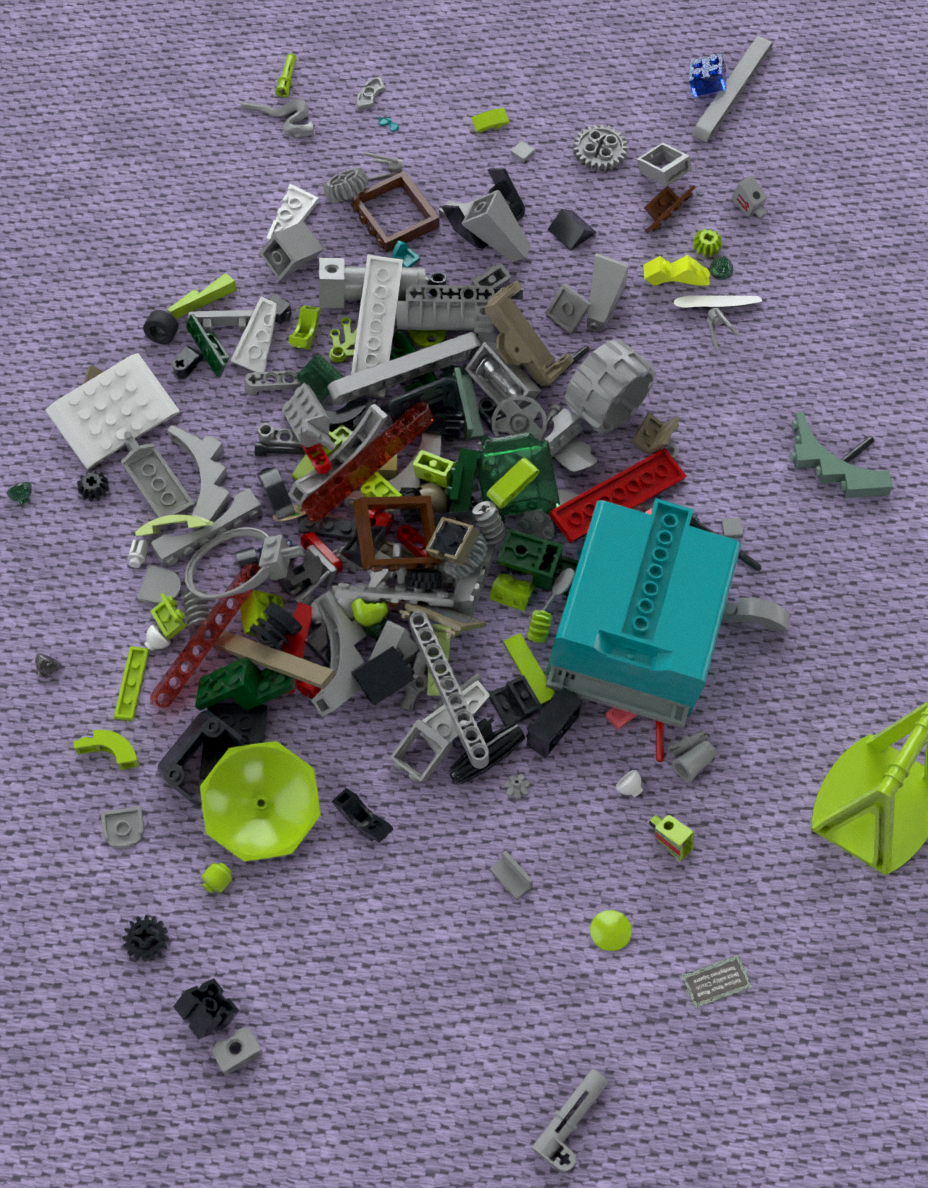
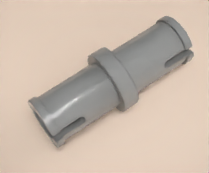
[668,730,708,758]

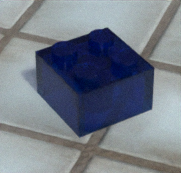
[689,53,726,97]

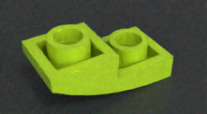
[471,108,510,133]

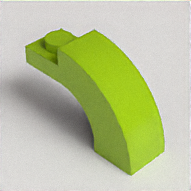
[288,305,321,350]
[73,730,140,770]

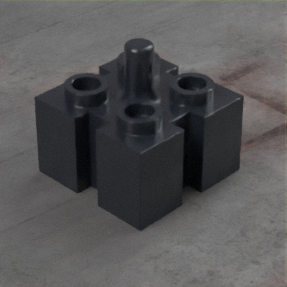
[173,978,239,1040]

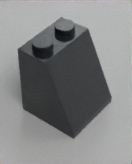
[351,646,415,705]

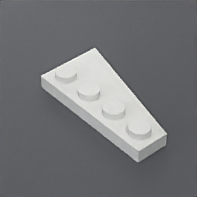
[266,184,319,242]
[231,297,278,372]
[420,680,490,754]

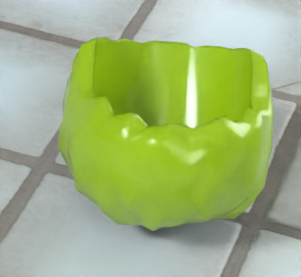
[351,598,388,626]

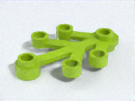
[329,317,357,363]

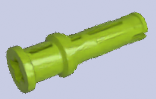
[275,53,297,98]

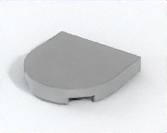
[137,565,181,605]
[101,806,144,849]

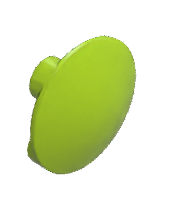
[590,910,632,951]

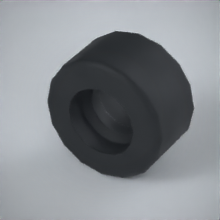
[143,310,179,344]

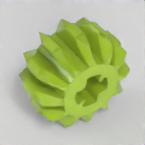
[693,228,722,257]
[527,610,552,643]

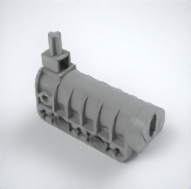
[397,285,495,344]

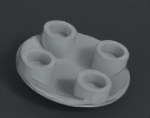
[517,510,555,541]

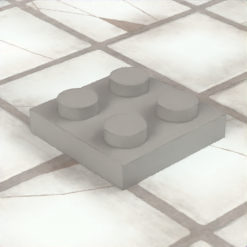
[545,284,592,334]

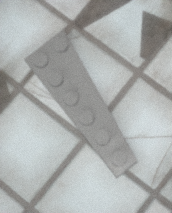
[332,583,454,607]

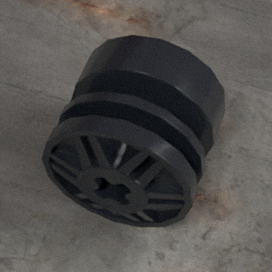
[249,602,303,652]

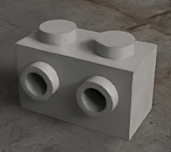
[471,263,511,289]

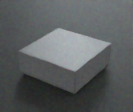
[511,141,534,162]
[721,518,743,538]

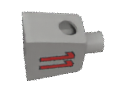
[731,175,768,219]

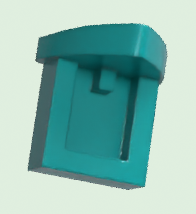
[392,241,420,267]

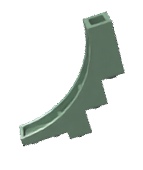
[790,412,893,498]

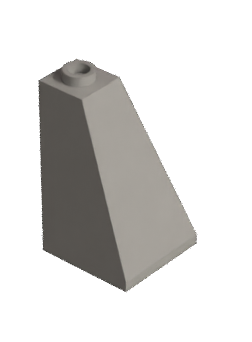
[462,190,531,263]
[587,253,629,332]

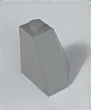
[369,620,420,665]

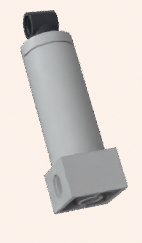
[319,258,447,308]

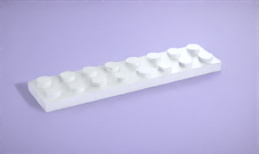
[351,255,403,399]

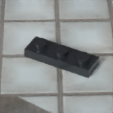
[298,514,357,541]

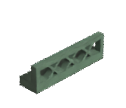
[452,367,484,441]

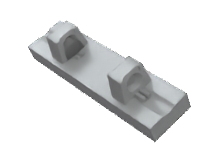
[188,310,254,333]

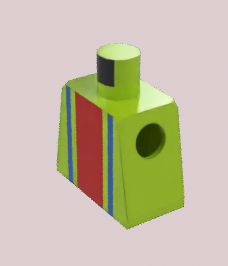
[649,815,694,862]

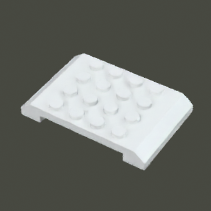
[46,353,180,470]

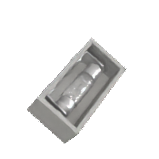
[465,342,541,416]

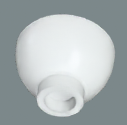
[144,625,171,651]
[616,770,643,797]

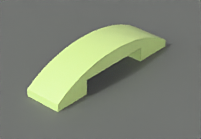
[135,515,213,536]

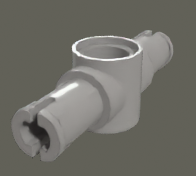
[400,652,428,712]

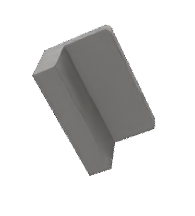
[490,851,533,900]

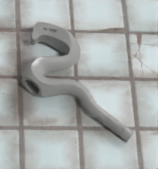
[241,99,314,138]

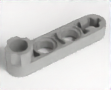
[244,370,316,395]
[258,423,312,447]

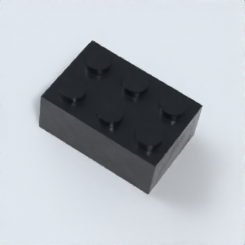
[526,687,583,758]

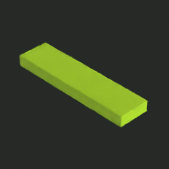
[503,633,555,705]
[114,646,150,722]

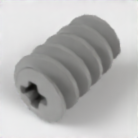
[473,501,507,544]
[183,589,211,632]

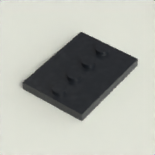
[199,703,268,780]

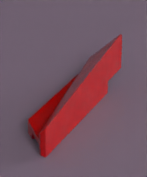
[281,602,312,694]

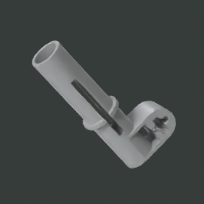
[531,1069,609,1173]

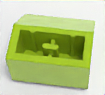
[238,590,285,636]

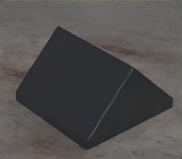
[548,209,596,251]
[340,526,387,568]

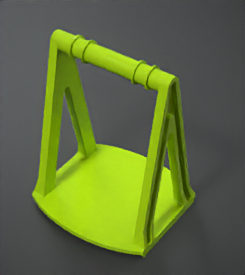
[811,701,928,875]

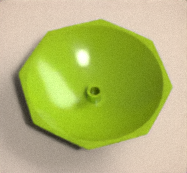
[200,741,321,862]

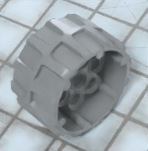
[564,339,656,434]

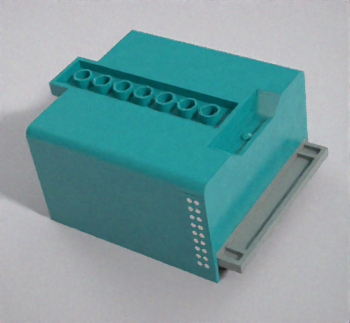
[545,498,741,728]

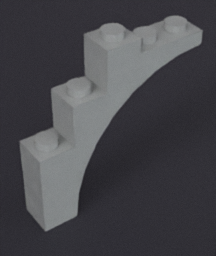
[288,404,388,507]
[167,425,231,530]
[344,433,442,516]
[311,590,367,717]

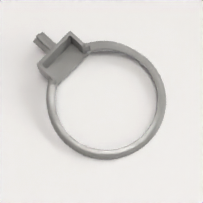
[185,527,304,599]

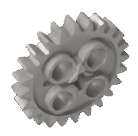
[573,124,628,172]

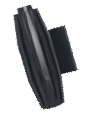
[449,718,525,784]

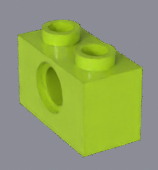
[412,450,455,489]

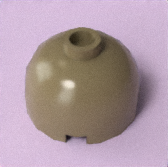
[417,483,450,515]

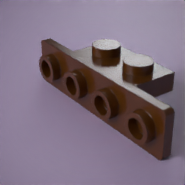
[644,185,696,233]

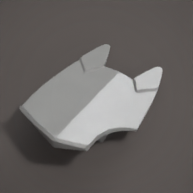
[553,437,598,473]

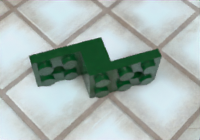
[496,528,579,597]
[195,657,296,711]

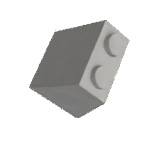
[259,221,323,281]

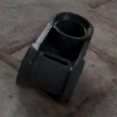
[172,345,204,380]
[478,397,507,433]

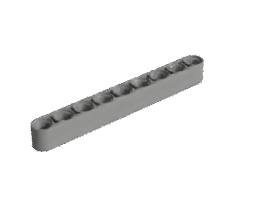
[692,36,773,143]
[327,332,482,405]
[410,611,489,769]

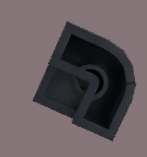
[277,555,322,595]

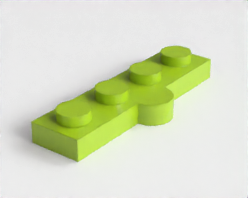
[349,459,402,511]

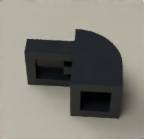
[235,547,265,583]

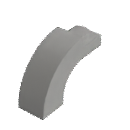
[722,598,790,631]

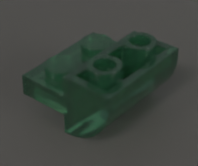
[295,352,345,403]

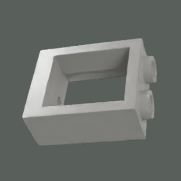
[637,142,692,187]
[390,719,454,783]

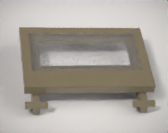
[399,601,487,639]

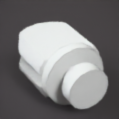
[128,539,148,568]

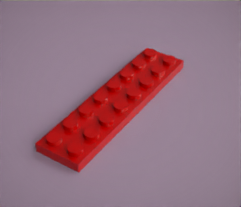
[549,448,687,544]

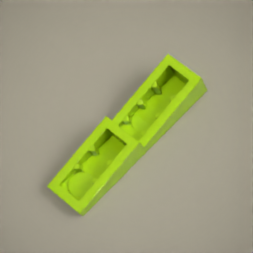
[168,273,237,319]

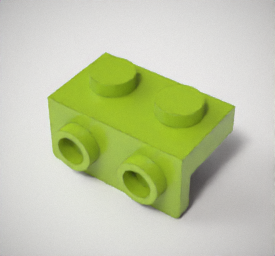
[490,573,535,612]
[150,593,187,640]

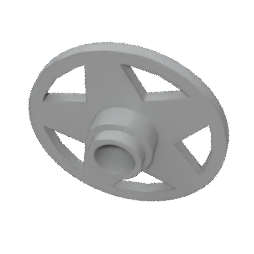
[492,395,547,450]

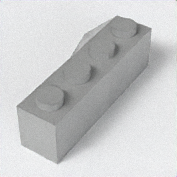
[450,544,496,616]

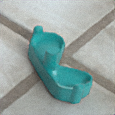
[378,116,399,132]

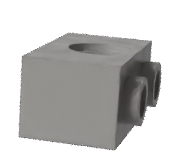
[211,1027,263,1076]

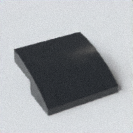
[489,675,543,726]

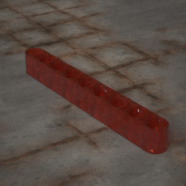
[302,402,434,522]
[150,564,261,708]

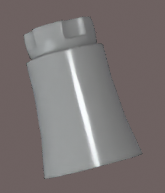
[672,740,717,783]

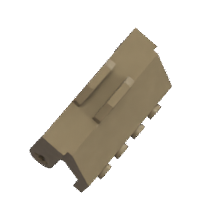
[484,280,574,386]

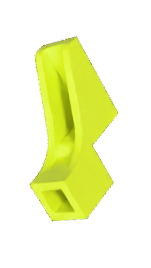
[643,255,710,286]

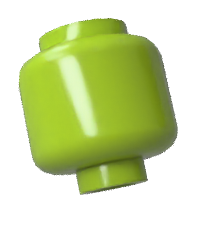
[201,862,232,893]

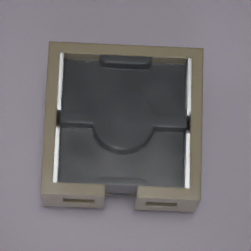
[425,517,479,566]

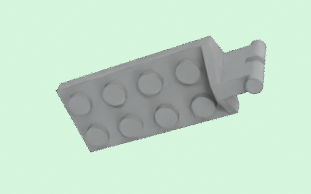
[282,383,336,451]
[121,431,195,518]

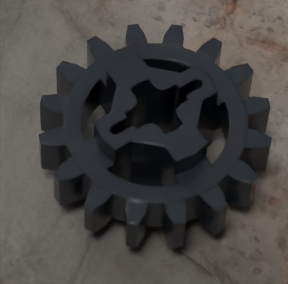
[122,915,169,962]

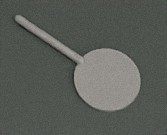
[542,568,575,611]

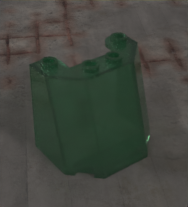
[476,432,560,523]

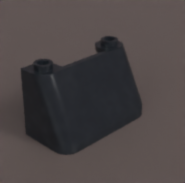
[380,377,463,436]

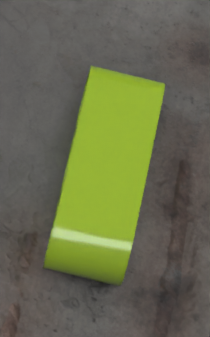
[487,458,539,509]

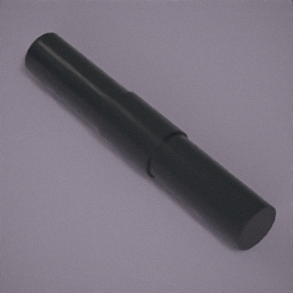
[841,436,875,463]

